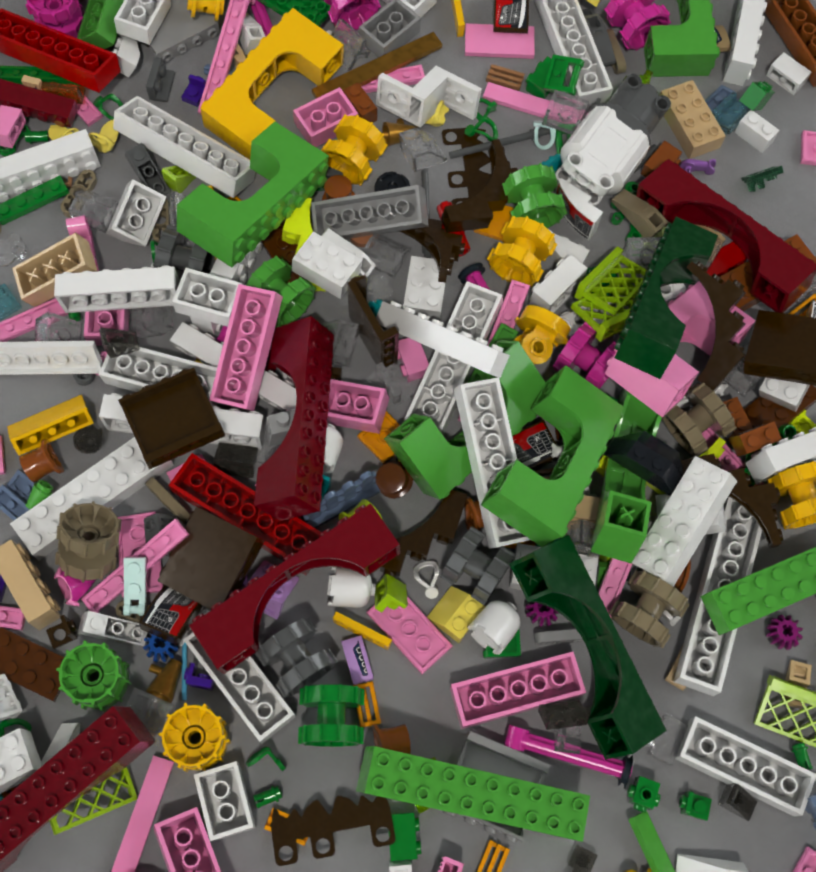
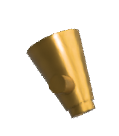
[382,118,419,147]
[146,659,182,703]

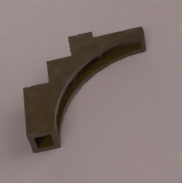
[441,139,518,233]
[399,218,465,283]
[687,261,746,391]
[681,454,783,549]
[380,490,467,578]

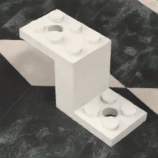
[376,66,482,128]

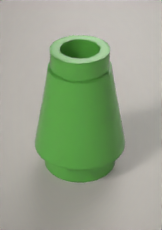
[25,480,53,509]

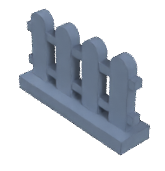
[302,471,380,528]

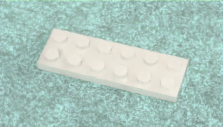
[0,341,103,375]

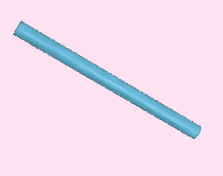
[182,643,187,701]

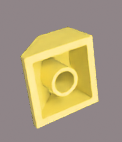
[427,586,486,643]

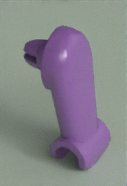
[680,159,716,175]

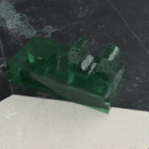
[741,166,784,192]

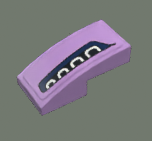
[341,636,374,685]

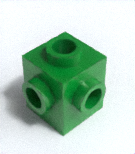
[627,776,661,813]

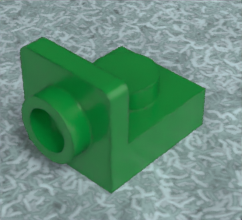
[679,791,712,821]

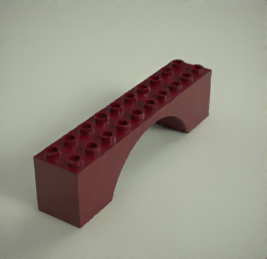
[636,159,816,313]
[254,316,334,521]
[189,503,400,674]
[0,706,156,872]

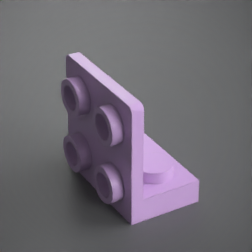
[245,560,299,620]

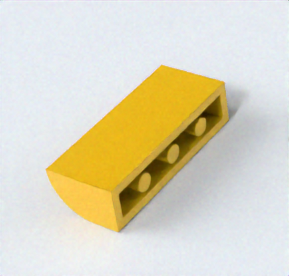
[7,394,94,456]

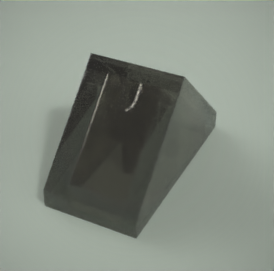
[99,328,140,358]
[718,783,758,821]

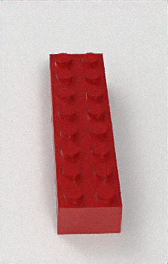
[0,8,121,93]
[168,453,322,576]

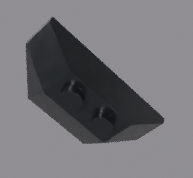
[604,431,684,496]

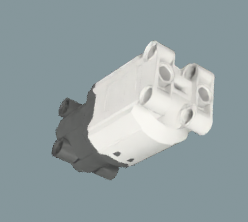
[555,73,671,207]

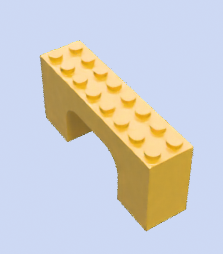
[200,8,344,160]

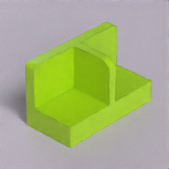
[375,574,408,613]

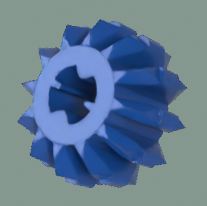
[143,633,179,663]

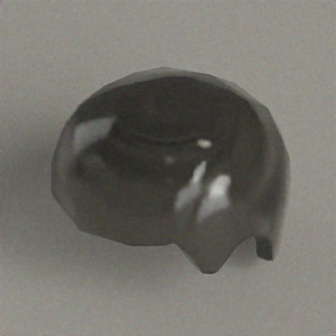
[73,425,104,454]

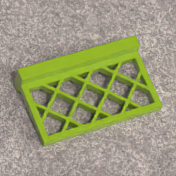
[574,246,647,316]
[571,283,637,342]
[753,675,816,747]
[50,767,138,835]

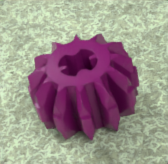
[525,602,559,627]
[766,614,803,650]

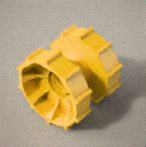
[321,114,388,186]
[487,216,557,288]
[767,461,816,530]
[158,703,231,772]

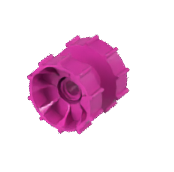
[25,0,85,38]
[323,0,381,33]
[604,0,671,51]
[553,322,616,389]

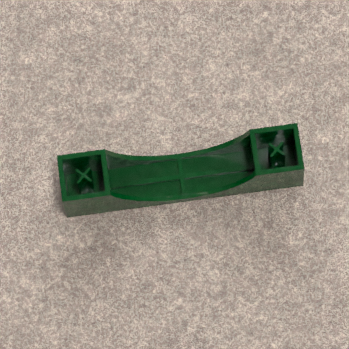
[614,216,718,379]
[509,535,667,760]

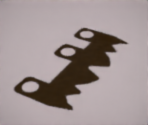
[442,128,491,205]
[271,795,395,866]

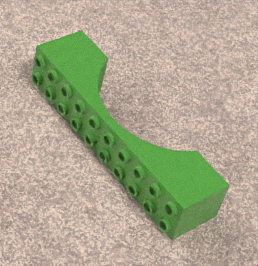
[590,387,662,563]
[356,746,590,842]

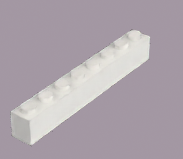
[376,300,510,378]
[169,322,297,412]

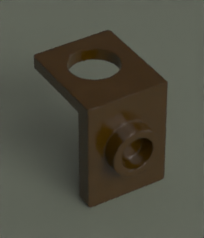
[46,615,78,649]

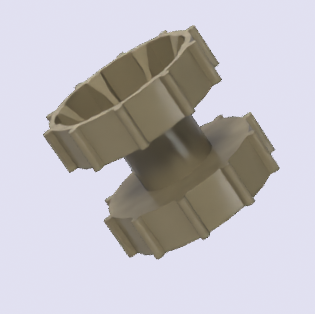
[662,382,737,457]
[55,501,122,583]
[609,570,690,649]

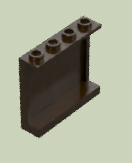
[347,275,399,373]
[743,310,816,386]
[118,367,225,470]
[157,507,265,610]

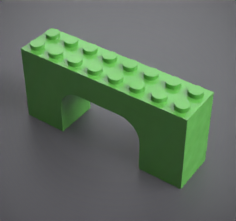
[643,0,720,77]
[177,122,329,268]
[384,340,545,500]
[481,366,624,547]

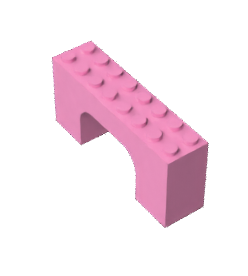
[605,281,756,417]

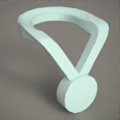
[533,121,556,150]

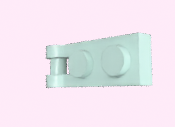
[123,557,147,616]

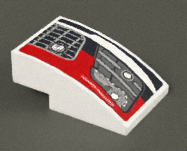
[555,178,603,241]

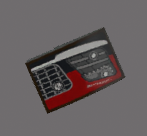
[493,0,529,33]
[512,420,558,471]
[139,585,203,645]

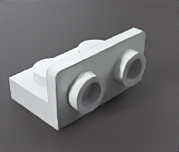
[0,674,23,721]

